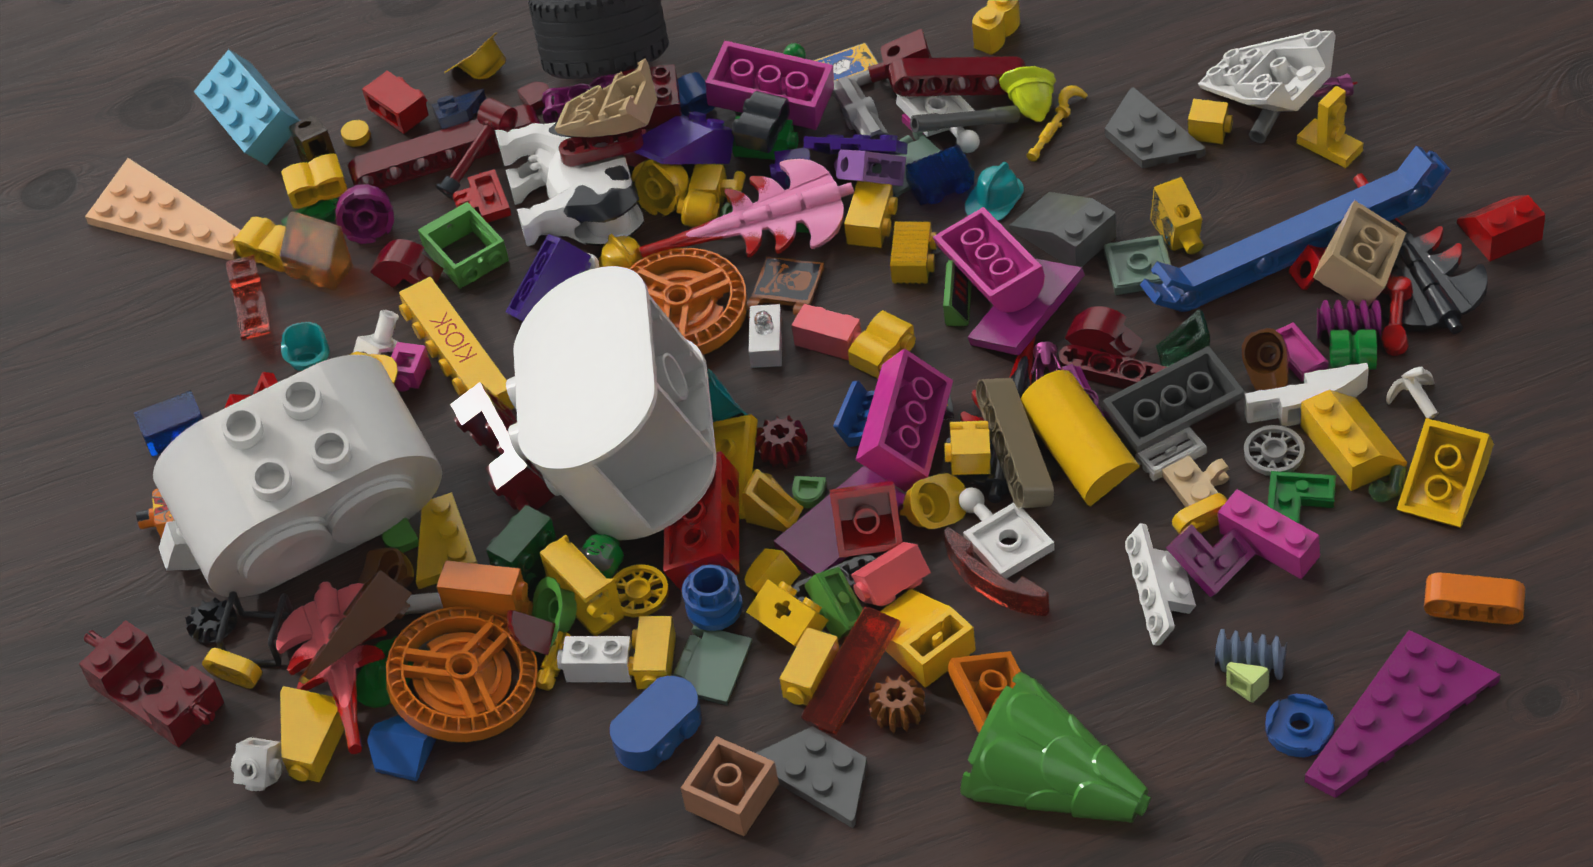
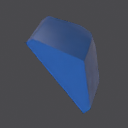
[367,715,437,781]

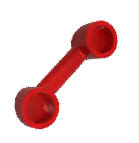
[1381,276,1413,356]

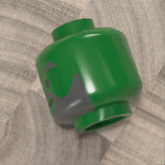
[580,534,624,578]

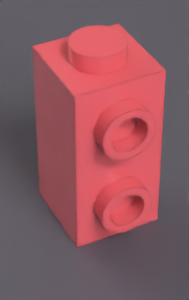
[791,304,862,360]
[851,542,931,607]

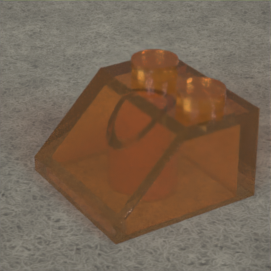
[280,211,353,290]

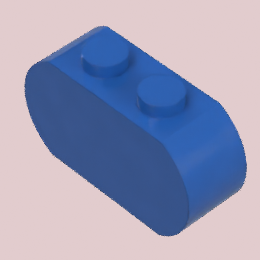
[610,676,702,771]

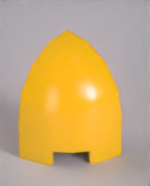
[744,548,801,594]

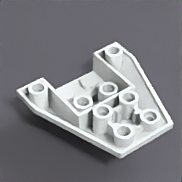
[1198,30,1335,111]

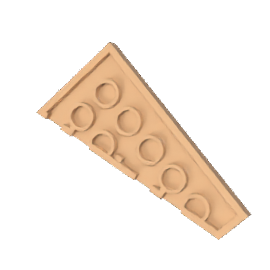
[85,158,241,262]

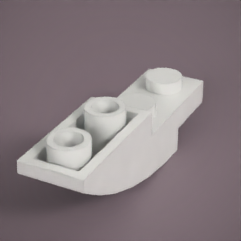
[1244,363,1369,427]

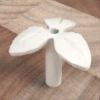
[1386,367,1439,419]

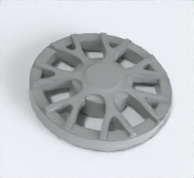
[1244,425,1305,476]

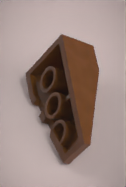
[298,570,412,684]

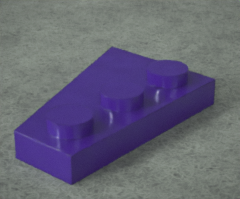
[803,135,908,155]

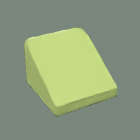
[1226,662,1269,703]

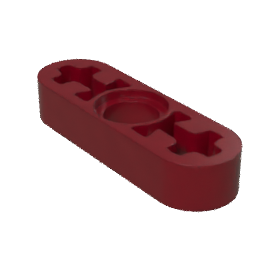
[558,128,644,166]

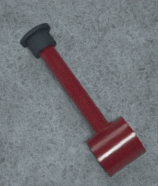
[436,98,518,199]

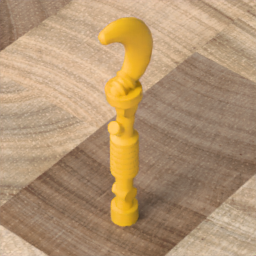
[1026,85,1087,162]

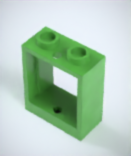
[418,202,509,289]

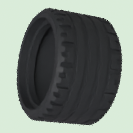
[528,0,669,79]

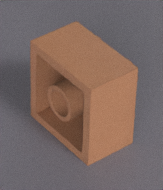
[681,736,779,836]

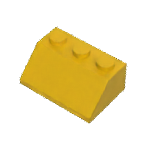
[1300,389,1407,491]

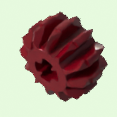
[755,415,808,468]

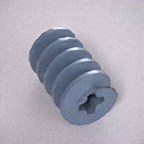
[1215,628,1287,680]

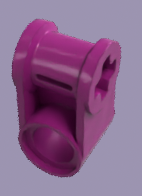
[542,83,591,124]

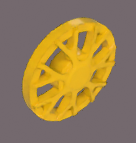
[612,564,669,617]

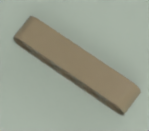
[976,378,1054,509]

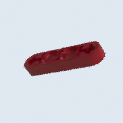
[1058,345,1167,389]

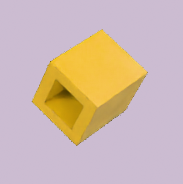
[1188,99,1233,144]

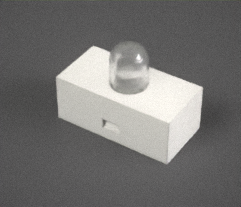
[749,304,783,368]

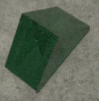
[1156,309,1210,367]

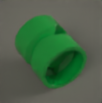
[1330,329,1377,370]

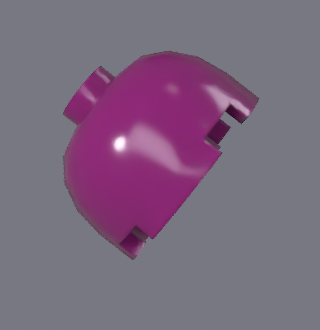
[335,184,394,244]

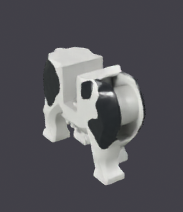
[495,121,644,247]

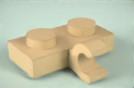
[1162,455,1230,507]

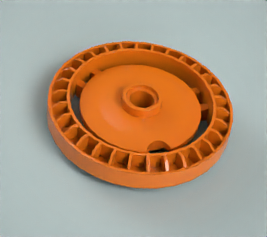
[629,248,748,355]
[386,606,538,742]

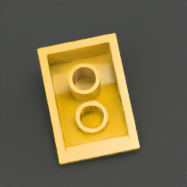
[1397,418,1494,528]

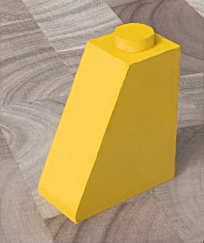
[280,686,344,782]

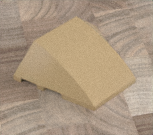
[555,58,657,137]

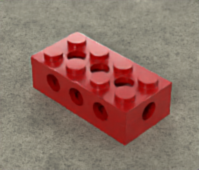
[663,451,739,592]

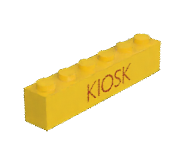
[399,277,515,410]

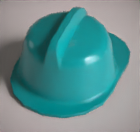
[965,162,1024,221]
[707,369,748,422]

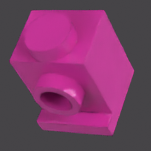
[391,342,431,391]

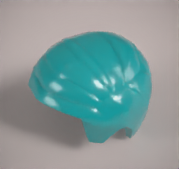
[281,322,330,371]

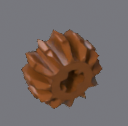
[869,674,926,733]

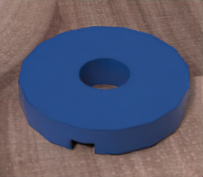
[1265,693,1335,757]

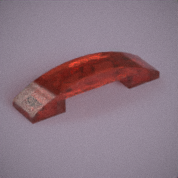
[225,254,271,341]
[944,527,1050,616]

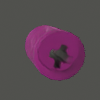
[1317,300,1381,339]

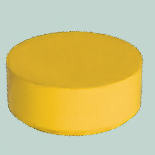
[341,120,371,147]

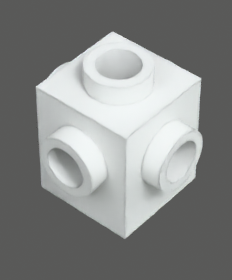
[231,737,283,791]

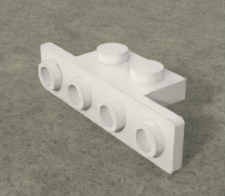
[1125,523,1196,646]

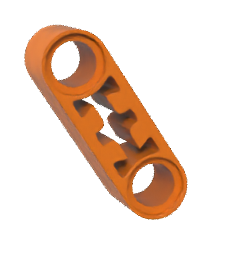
[1424,573,1526,624]

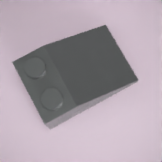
[1009,192,1116,267]

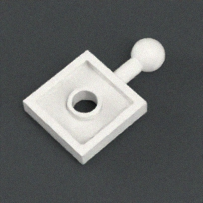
[896,95,980,153]
[959,487,1054,582]

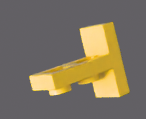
[1297,86,1363,168]

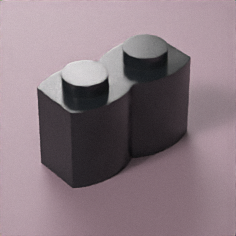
[732,91,790,153]

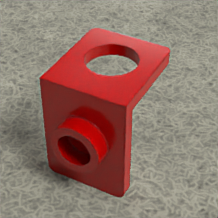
[1289,245,1327,290]

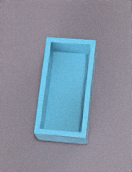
[194,50,300,165]

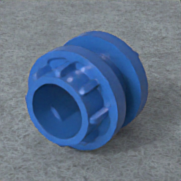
[682,565,743,631]

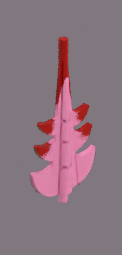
[639,159,854,258]

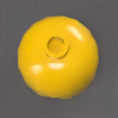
[631,159,690,216]

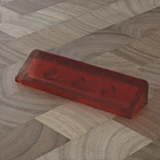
[801,607,901,735]

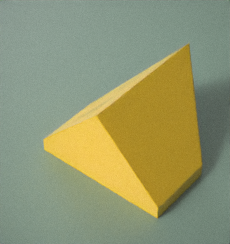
[741,469,804,532]

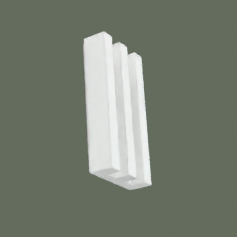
[1135,427,1207,481]

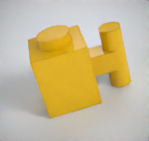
[688,164,746,208]
[944,421,990,475]

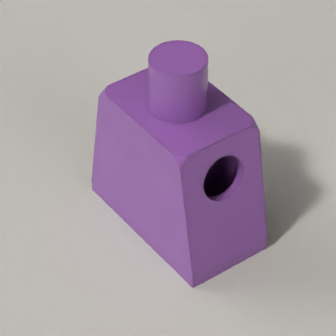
[834,150,906,186]

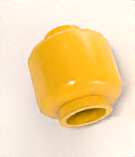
[676,189,721,228]

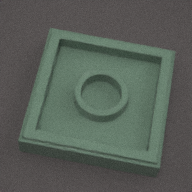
[1103,235,1172,295]

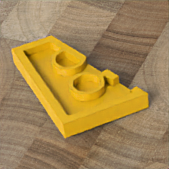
[416,492,478,590]

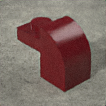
[369,239,444,288]
[1065,306,1143,359]

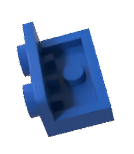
[833,380,875,447]

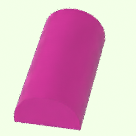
[933,207,1045,312]

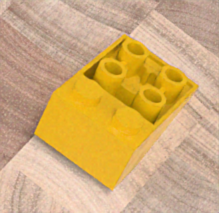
[861,589,976,688]

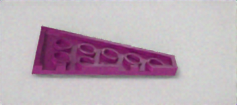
[1305,630,1500,798]

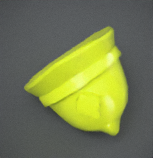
[999,66,1056,122]

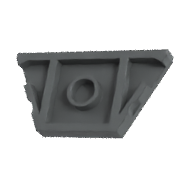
[1105,87,1205,168]
[756,726,868,828]

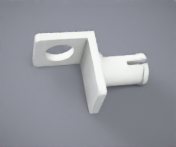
[353,310,399,355]

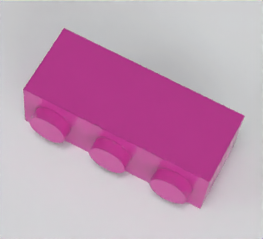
[1218,489,1320,579]

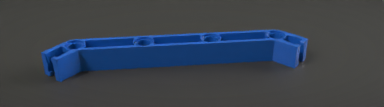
[1140,146,1451,312]

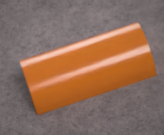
[948,651,1021,733]

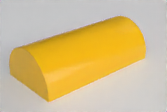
[1021,370,1140,507]

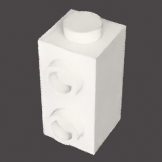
[557,636,634,682]

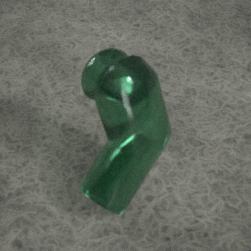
[1369,465,1407,503]

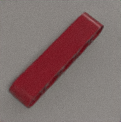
[889,56,1026,97]

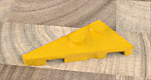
[713,414,758,519]

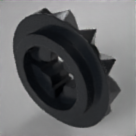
[185,597,237,643]

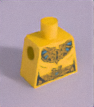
[1150,177,1203,254]

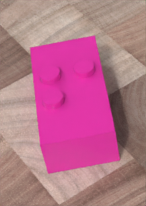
[705,41,834,130]
[856,348,953,492]

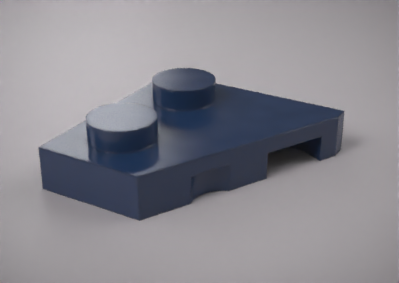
[432,89,486,129]

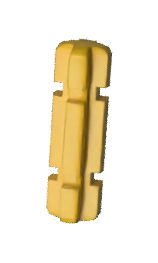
[536,631,571,691]

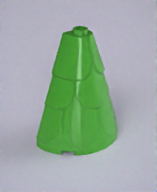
[960,672,1151,822]

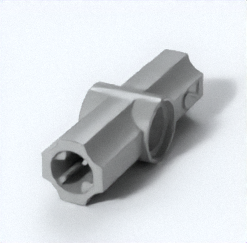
[833,76,888,139]

